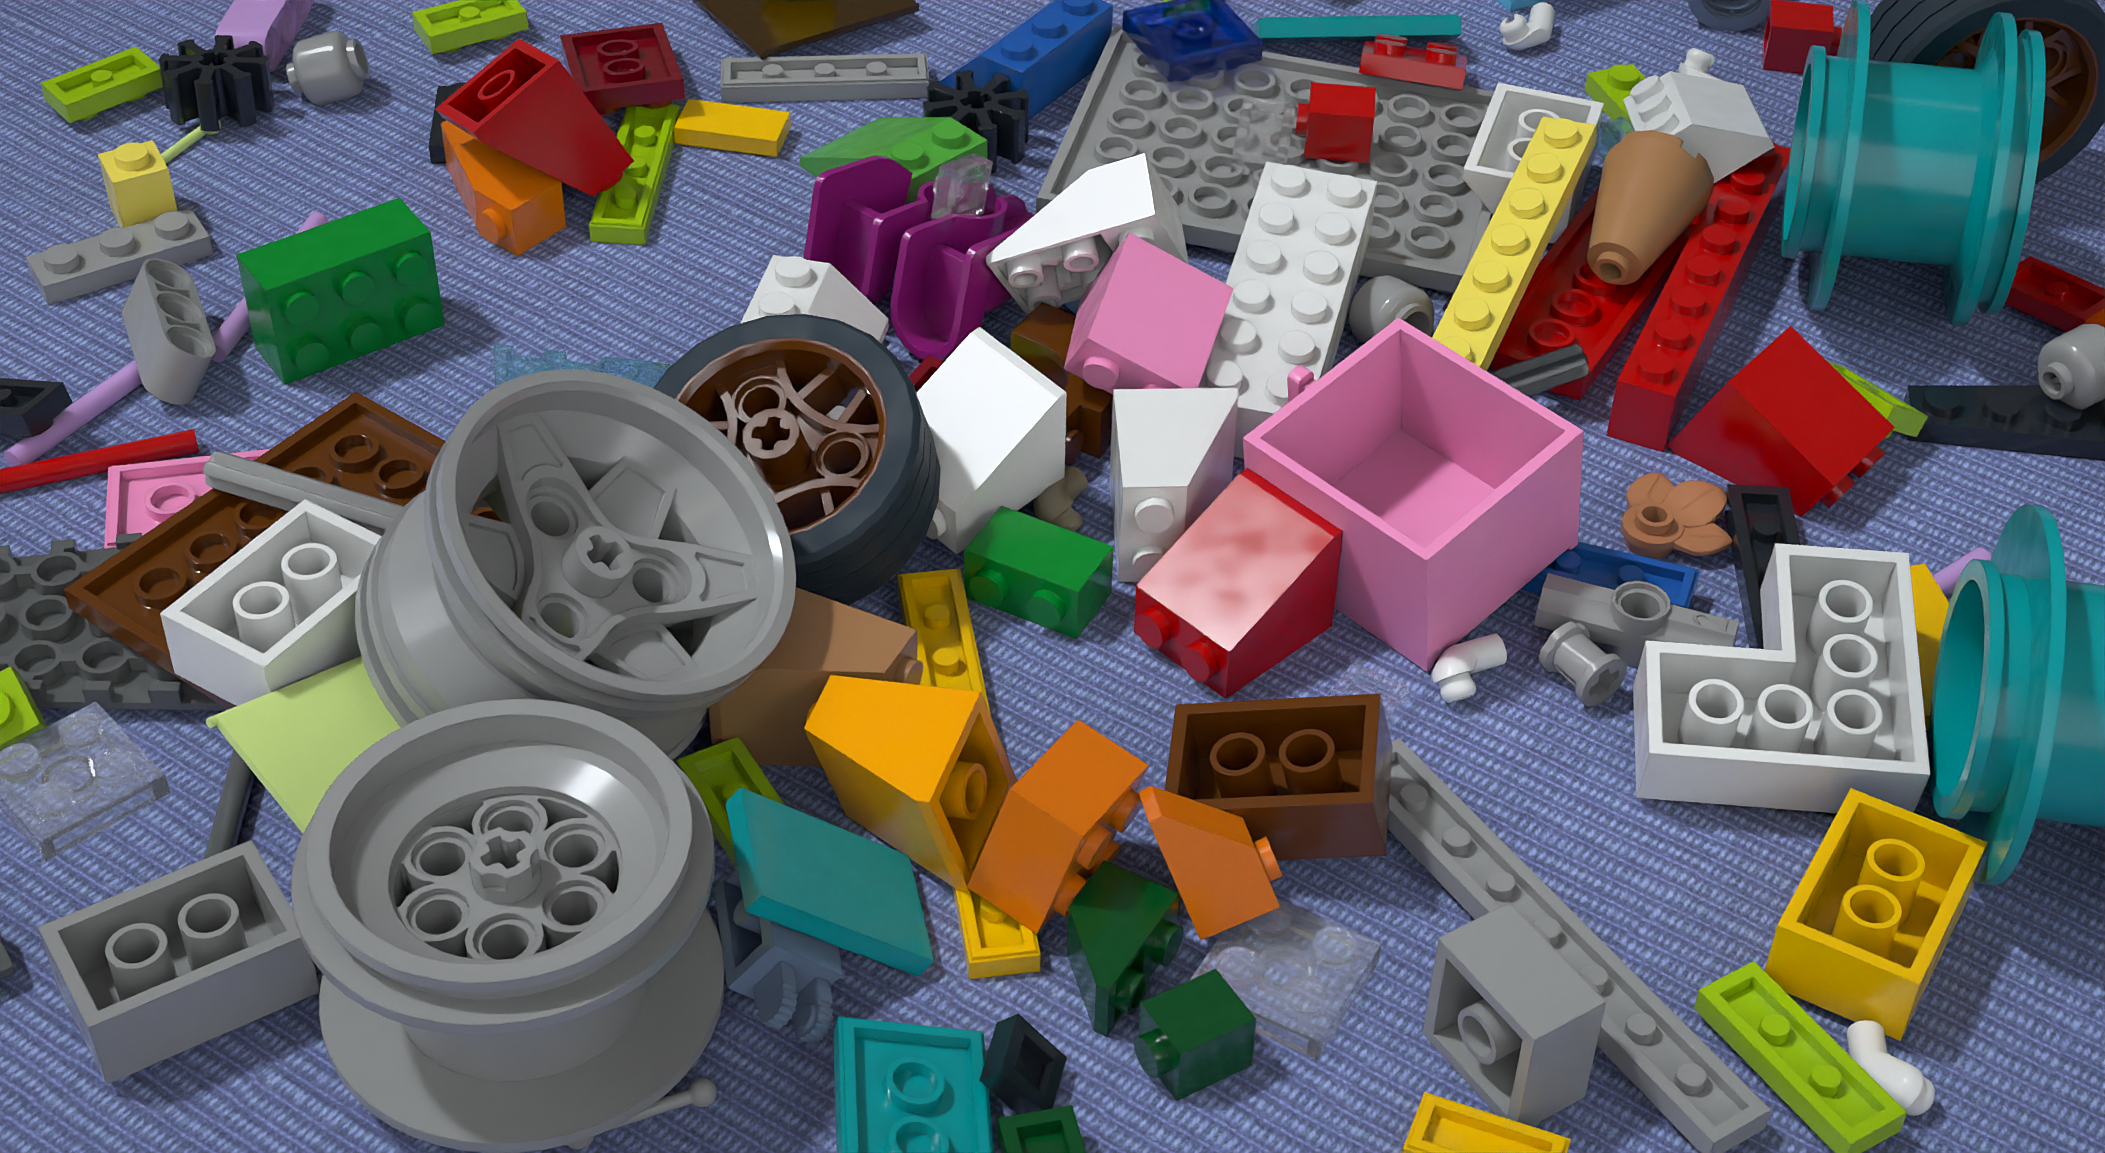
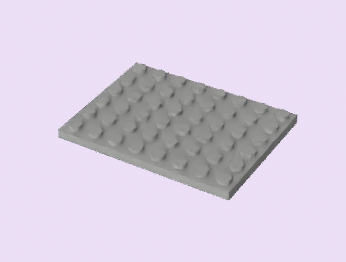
[1036,26,1494,294]

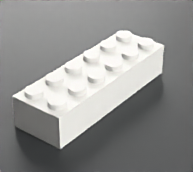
[1198,161,1377,458]

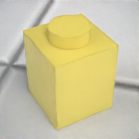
[98,140,178,228]

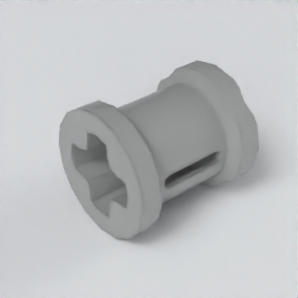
[1539,621,1627,707]

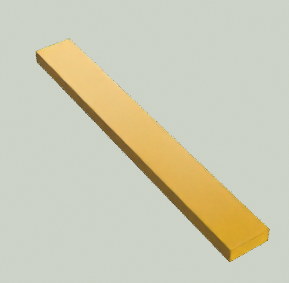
[897,569,1041,979]

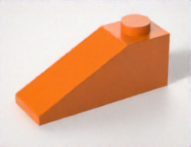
[441,120,566,256]

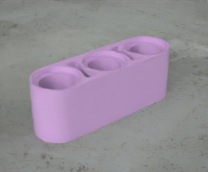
[214,0,313,72]

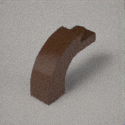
[1011,302,1113,465]

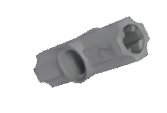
[1534,573,1740,668]

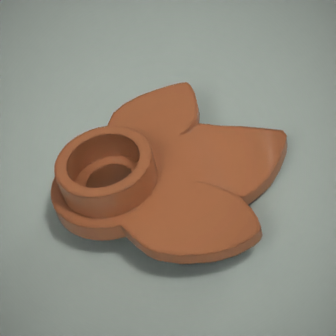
[1620,473,1733,559]

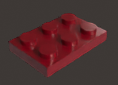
[560,23,685,115]

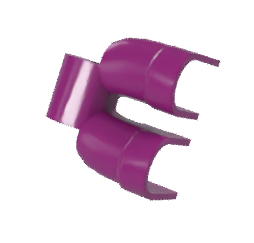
[803,156,1034,359]

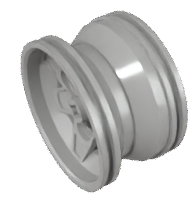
[355,369,796,762]

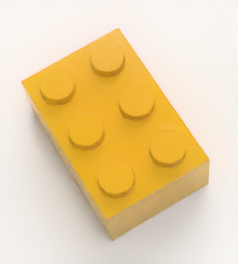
[1764,788,1988,1041]

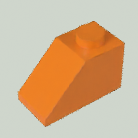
[1138,786,1283,941]

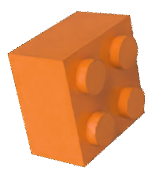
[967,719,1149,934]

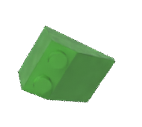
[800,117,987,205]

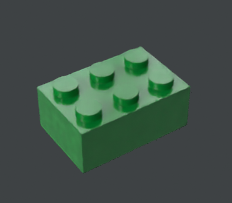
[236,198,445,385]

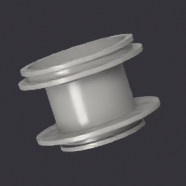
[291,699,725,1153]

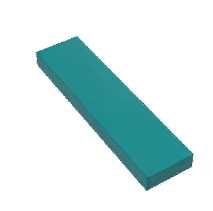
[1252,14,1461,43]

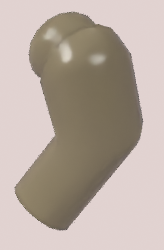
[1033,465,1088,532]

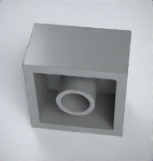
[1423,902,1606,1126]

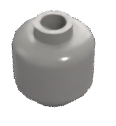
[286,31,370,106]
[1349,275,1435,344]
[2037,324,2105,410]

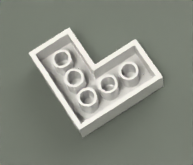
[1633,543,1930,813]

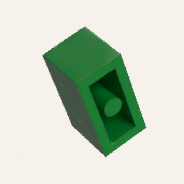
[964,506,1114,639]

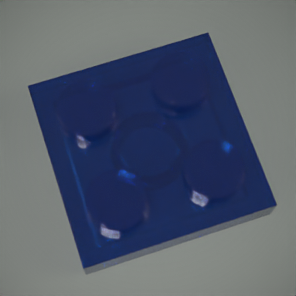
[1122,0,1263,82]

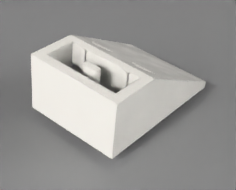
[986,153,1189,315]

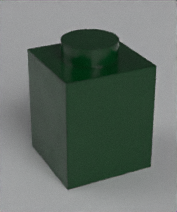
[1134,968,1257,1101]

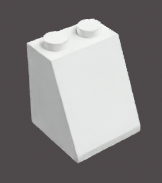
[917,327,1067,554]
[1109,388,1239,582]

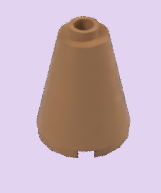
[1587,130,1714,285]

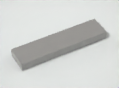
[720,53,929,103]

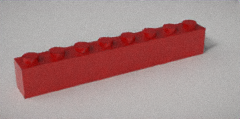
[1606,141,1790,453]

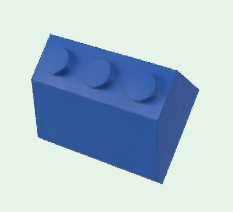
[940,0,1113,120]

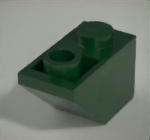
[1067,860,1184,1037]

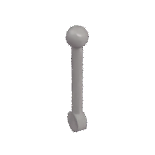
[567,1078,718,1149]

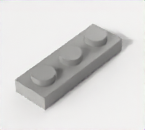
[26,208,214,305]

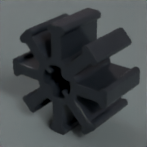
[159,35,274,132]
[923,70,1029,174]

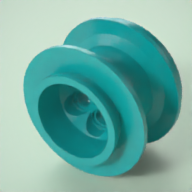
[1781,0,2046,326]
[1928,504,2105,885]

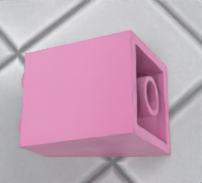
[1064,232,1234,394]

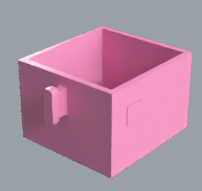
[1243,317,1584,672]

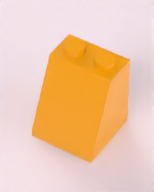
[804,675,1018,891]

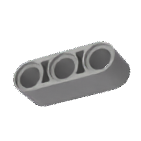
[122,258,216,405]

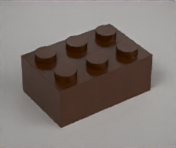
[1165,693,1393,860]

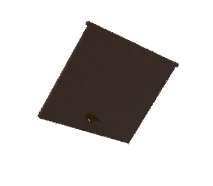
[695,0,919,60]

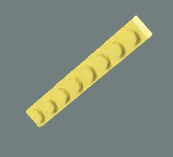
[1432,117,1597,371]

